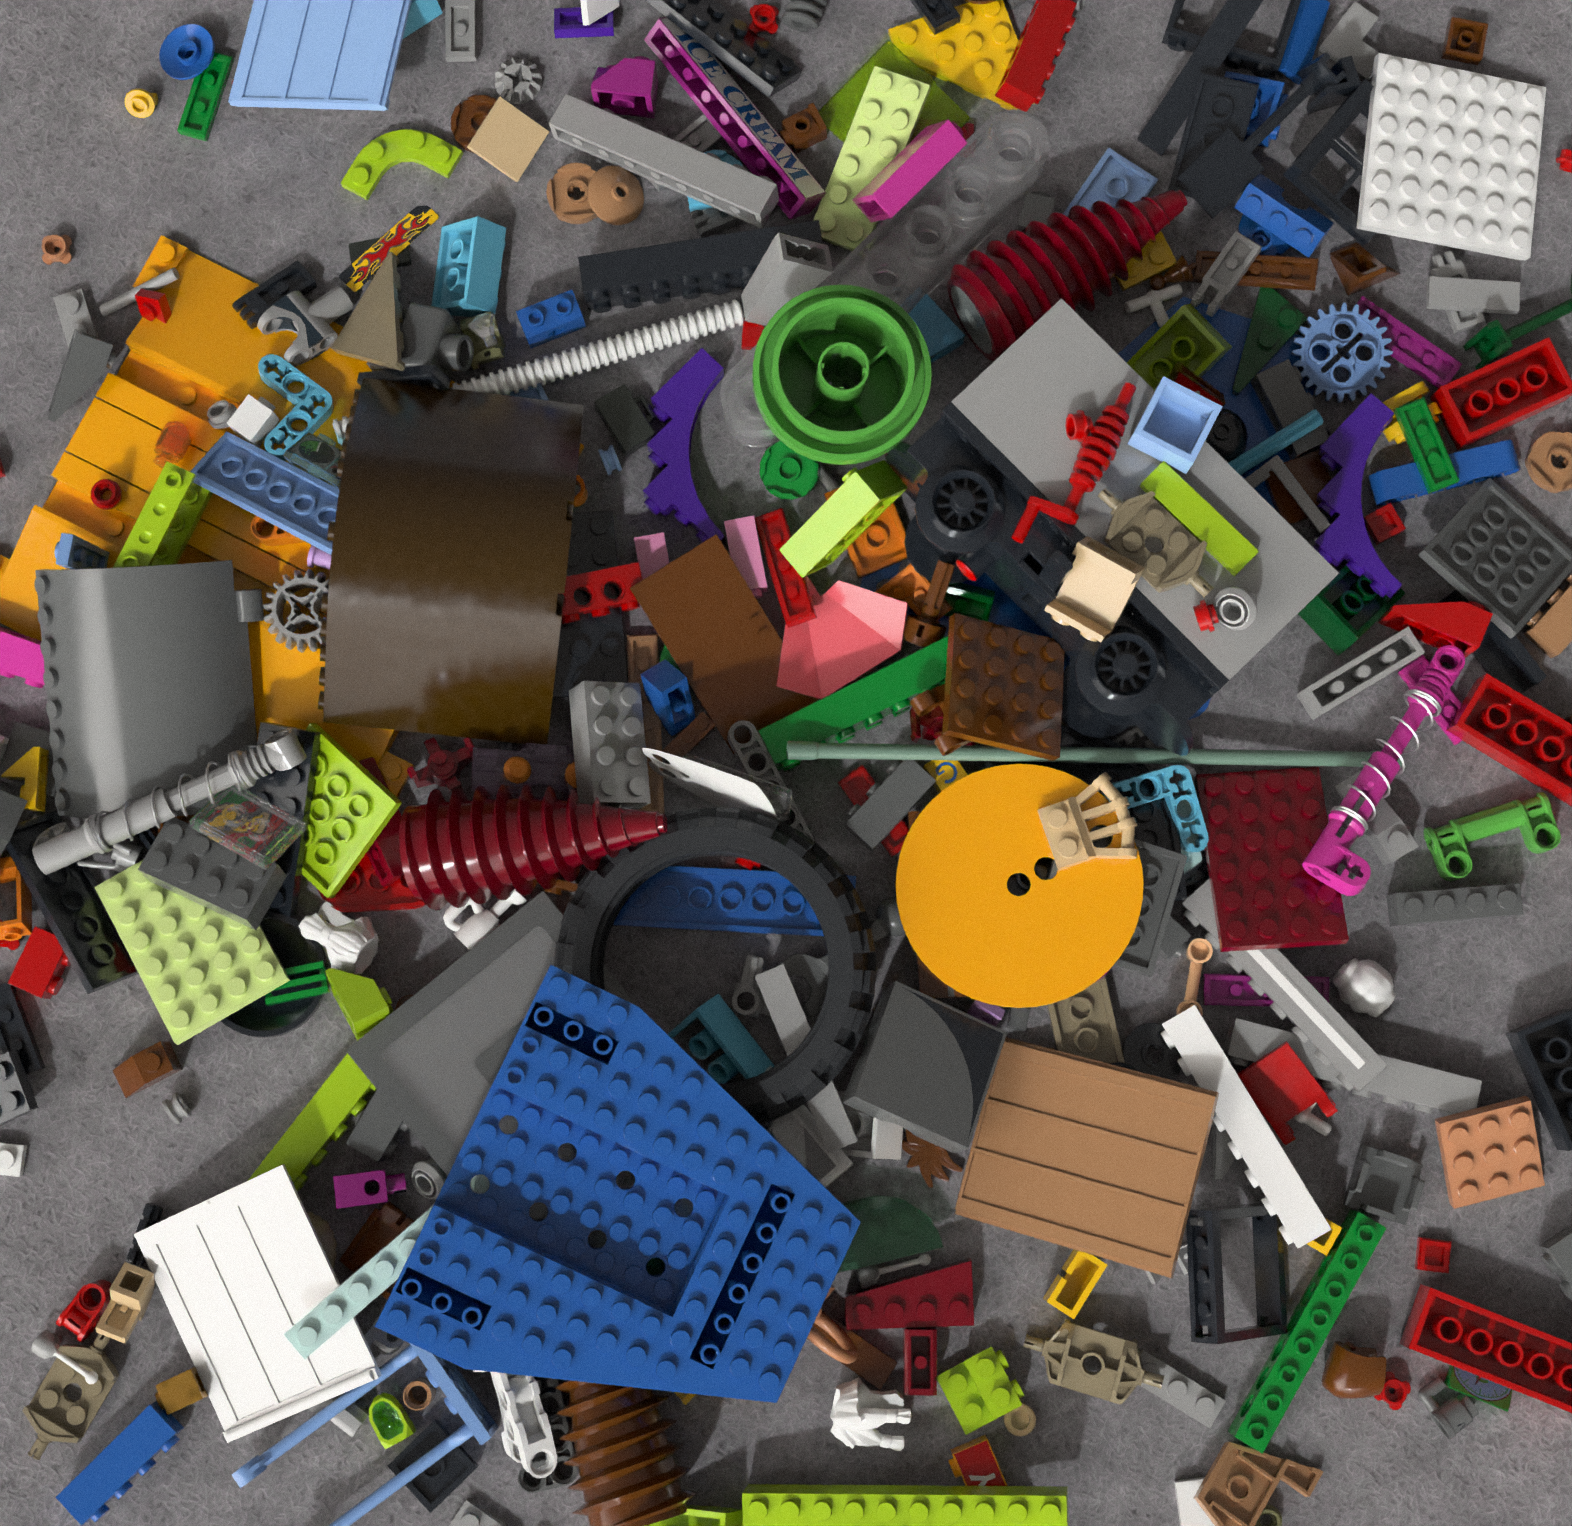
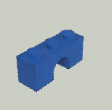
[1234,173,1334,258]

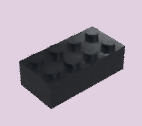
[1506,1009,1572,1151]

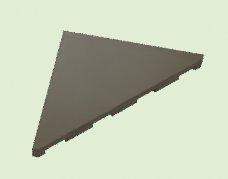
[331,252,405,371]

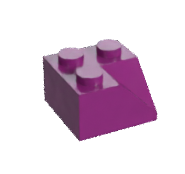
[591,56,659,118]

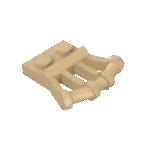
[1037,772,1137,871]

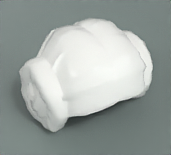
[1332,958,1396,1017]

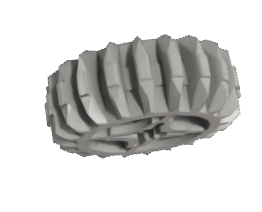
[263,569,329,653]

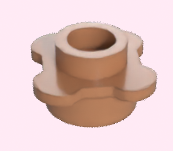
[42,235,72,265]

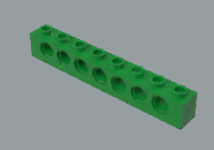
[1228,1209,1386,1454]

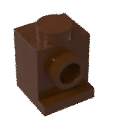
[779,103,827,154]

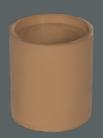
[403,1377,436,1411]

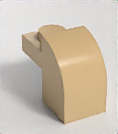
[96,1262,155,1344]

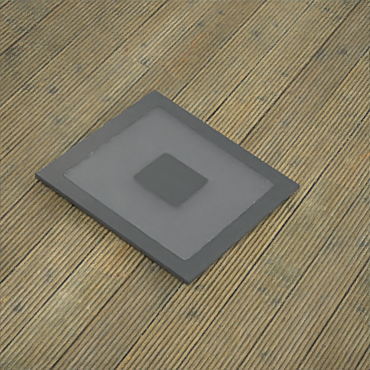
[345,891,638,1220]

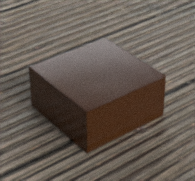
[1441,17,1488,65]

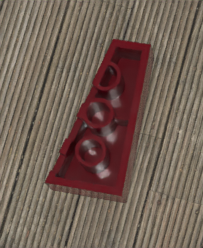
[845,1258,974,1330]

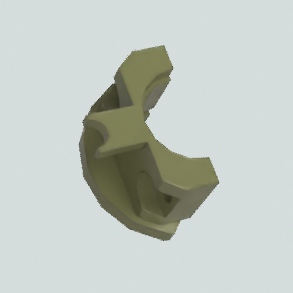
[460,311,506,370]

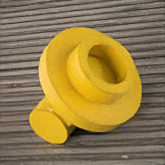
[124,88,158,118]

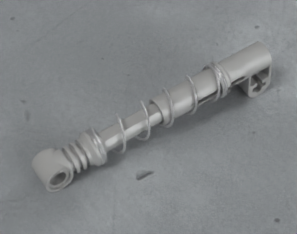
[32,728,307,875]

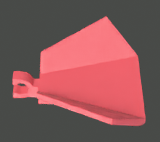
[776,576,908,700]

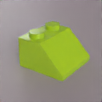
[325,968,394,1041]

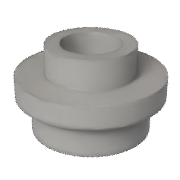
[207,400,237,429]

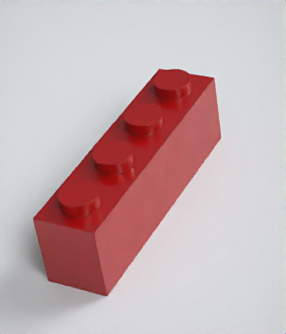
[995,0,1077,112]

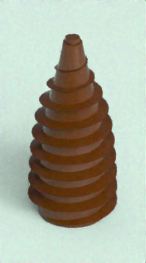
[555,1380,697,1526]

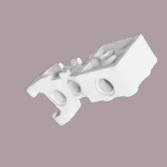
[473,1370,557,1478]

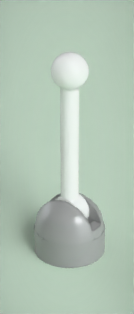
[855,1253,931,1290]
[31,1330,98,1384]

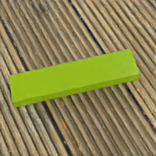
[1139,461,1259,577]

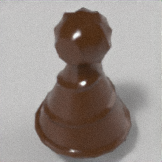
[1150,255,1197,290]

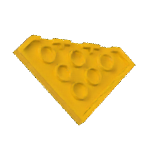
[888,0,1035,111]

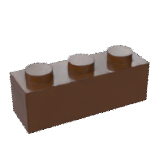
[662,712,716,758]

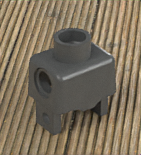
[367,303,474,379]

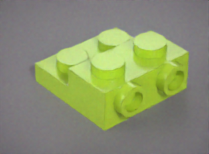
[936,1346,1025,1435]

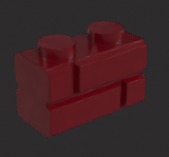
[903,1327,937,1396]

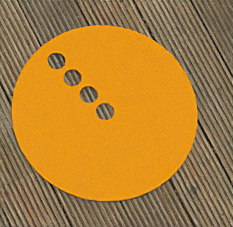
[896,764,1144,1008]

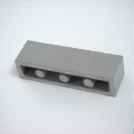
[1297,626,1425,721]

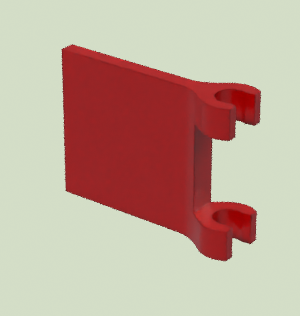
[1238,1041,1338,1146]

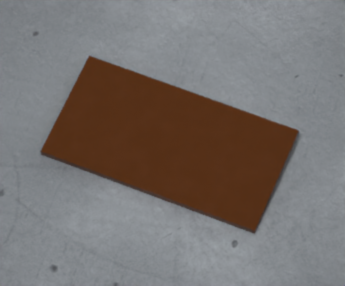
[630,534,818,755]

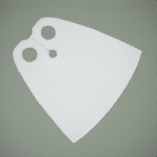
[642,748,778,820]

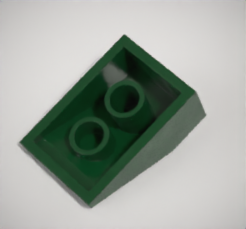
[1298,565,1405,656]

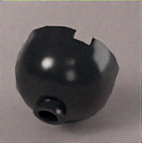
[1205,408,1248,463]

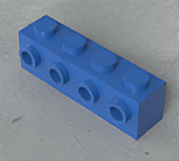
[56,1401,184,1526]

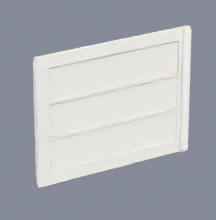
[134,1164,382,1443]

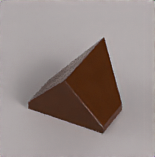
[1330,242,1401,296]

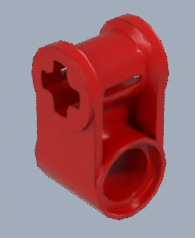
[56,1280,112,1343]

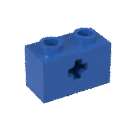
[516,289,586,349]

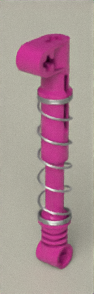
[1302,645,1465,896]

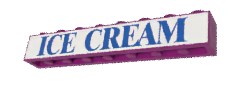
[644,17,826,219]

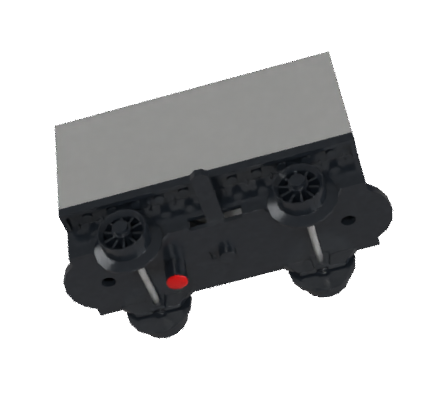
[885,298,1339,756]

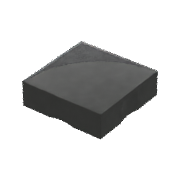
[842,981,1007,1154]

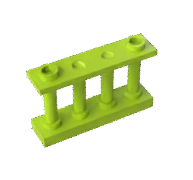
[113,461,213,568]

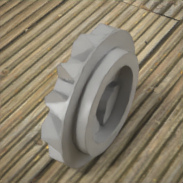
[495,57,542,104]

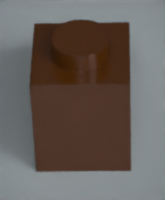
[113,1041,183,1098]

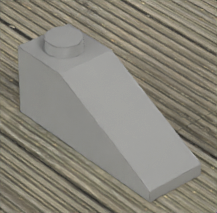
[1334,771,1419,865]

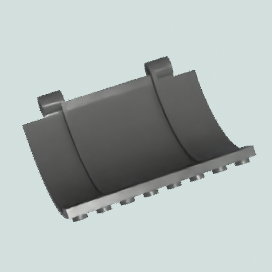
[34,560,264,818]

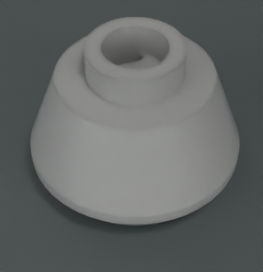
[1213,587,1257,630]
[411,1158,447,1199]

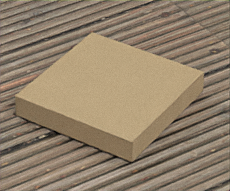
[467,96,549,182]

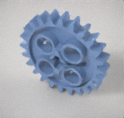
[1291,303,1393,403]

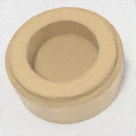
[1004,1403,1036,1436]

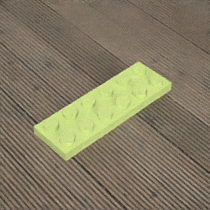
[813,66,931,256]

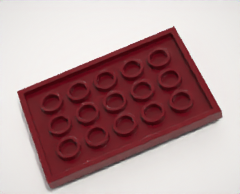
[1195,767,1349,952]

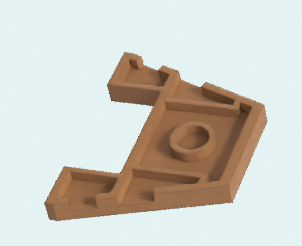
[1193,1442,1323,1526]

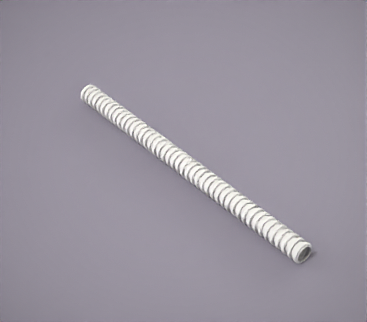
[332,299,744,446]

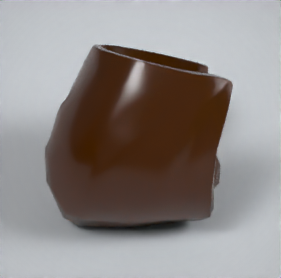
[1322,1341,1386,1399]

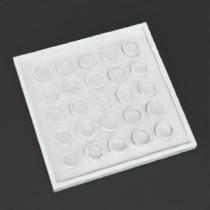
[1357,53,1546,261]

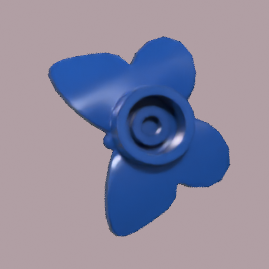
[1238,214,1291,256]

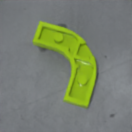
[341,129,464,201]

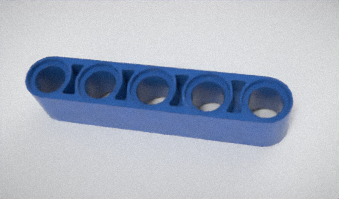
[1369,440,1521,506]

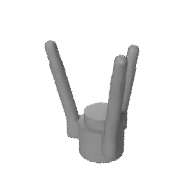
[77,818,143,872]

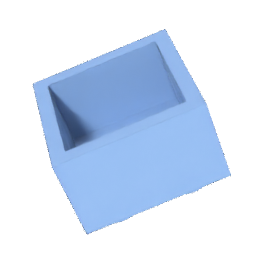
[1128,376,1223,474]

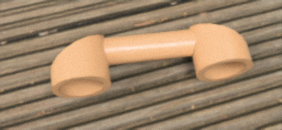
[1176,938,1213,1015]

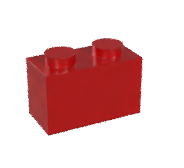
[8,926,71,999]

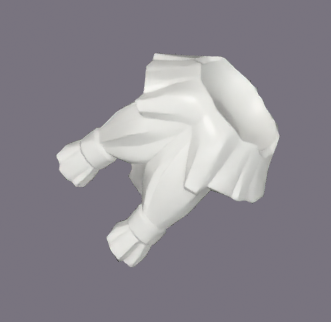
[299,901,379,975]
[830,1377,912,1451]

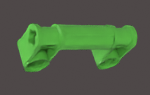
[1423,792,1561,882]

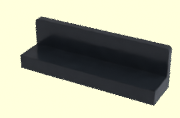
[1438,590,1547,694]

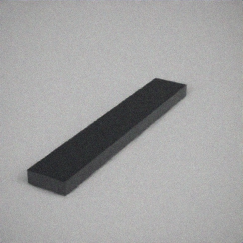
[1137,0,1263,156]

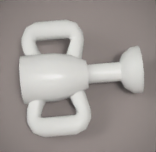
[443,889,528,950]

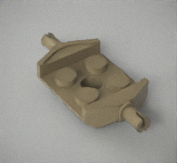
[1097,486,1214,598]
[1023,1318,1165,1405]
[22,1334,119,1460]

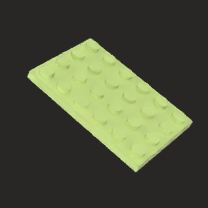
[95,826,290,1045]

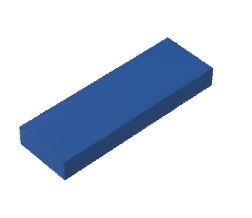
[1278,0,1330,85]

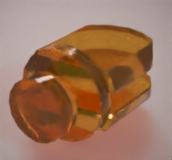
[153,421,192,468]

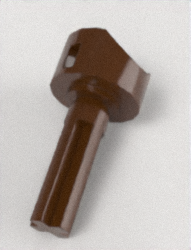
[904,560,956,648]

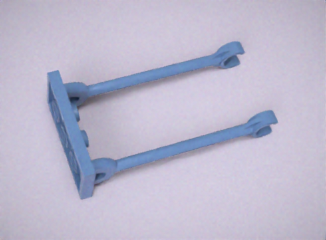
[232,1343,498,1526]

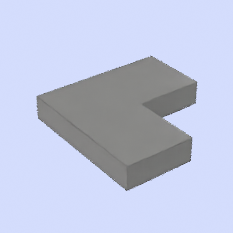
[1319,1,1379,81]

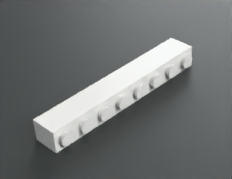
[1161,1005,1332,1248]

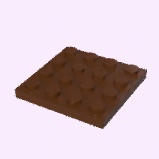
[942,613,1065,761]

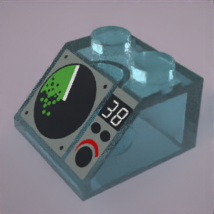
[283,432,341,489]

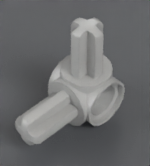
[732,955,771,1018]

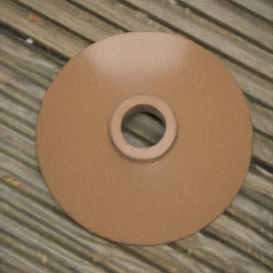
[587,166,644,225]

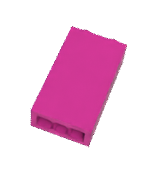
[852,119,967,223]

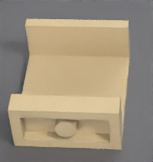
[1044,536,1145,642]

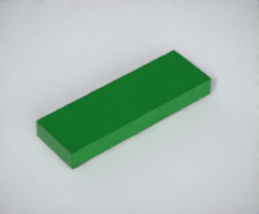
[177,52,234,141]
[1393,397,1460,494]

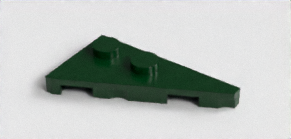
[1232,287,1307,397]

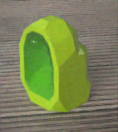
[369,1392,416,1449]

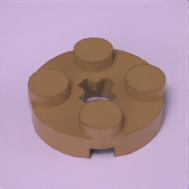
[546,163,598,224]
[1525,431,1572,493]

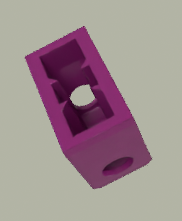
[333,1169,406,1209]

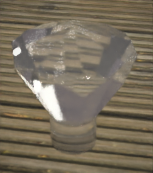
[467,313,498,348]

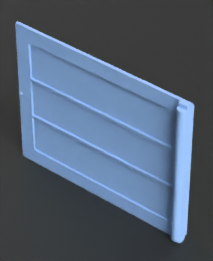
[228,0,412,111]

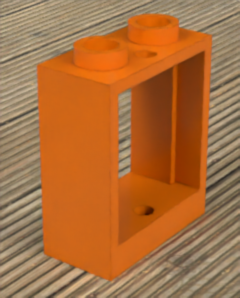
[0,856,33,941]

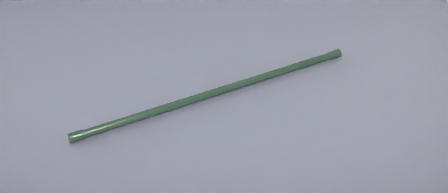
[786,741,1402,768]

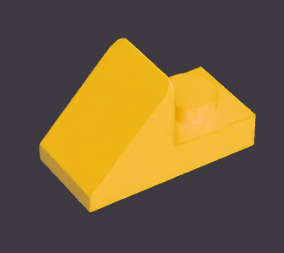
[1,747,49,812]

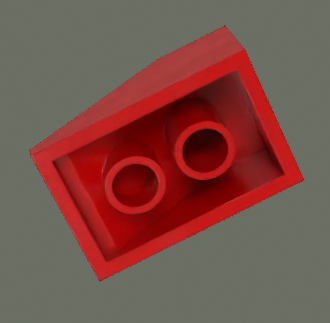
[1379,601,1493,658]

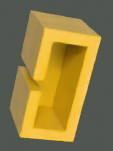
[1043,1249,1107,1319]

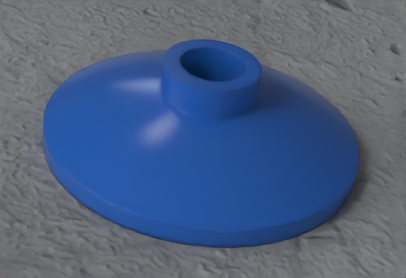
[159,24,215,80]

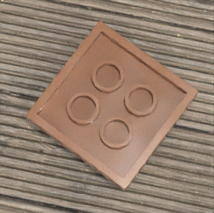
[1435,1096,1545,1209]

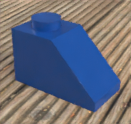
[640,659,696,736]

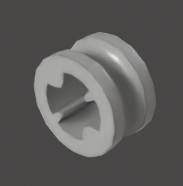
[162,1092,192,1124]

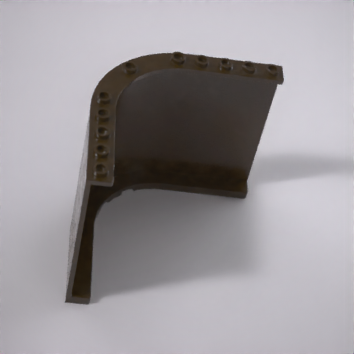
[318,378,584,746]

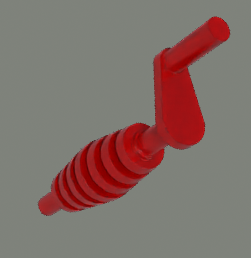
[1011,382,1137,543]

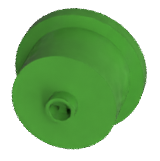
[752,285,932,465]

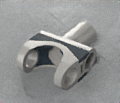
[257,286,353,366]

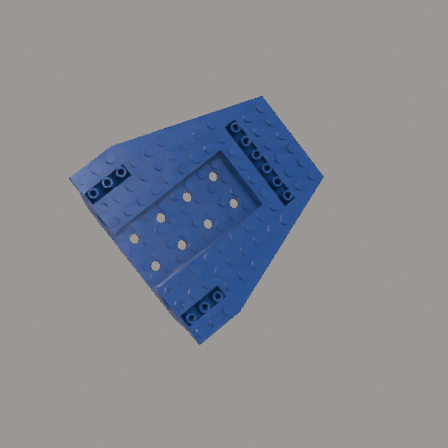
[375,965,861,1403]

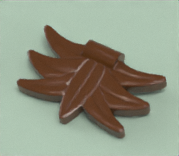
[902,1129,963,1188]

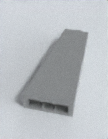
[741,233,833,326]

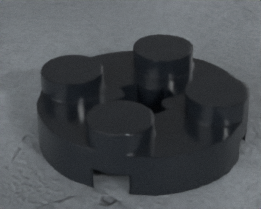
[1122,1023,1182,1080]

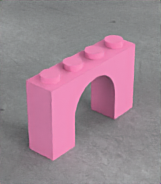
[634,516,768,599]

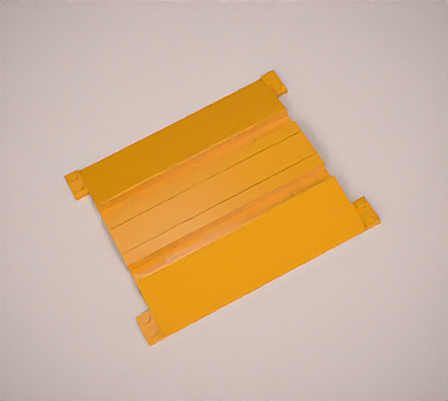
[0,235,584,798]

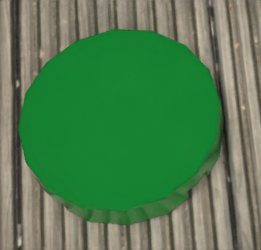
[759,441,820,500]

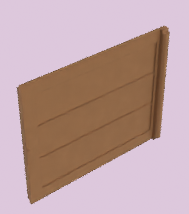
[955,1037,1219,1278]

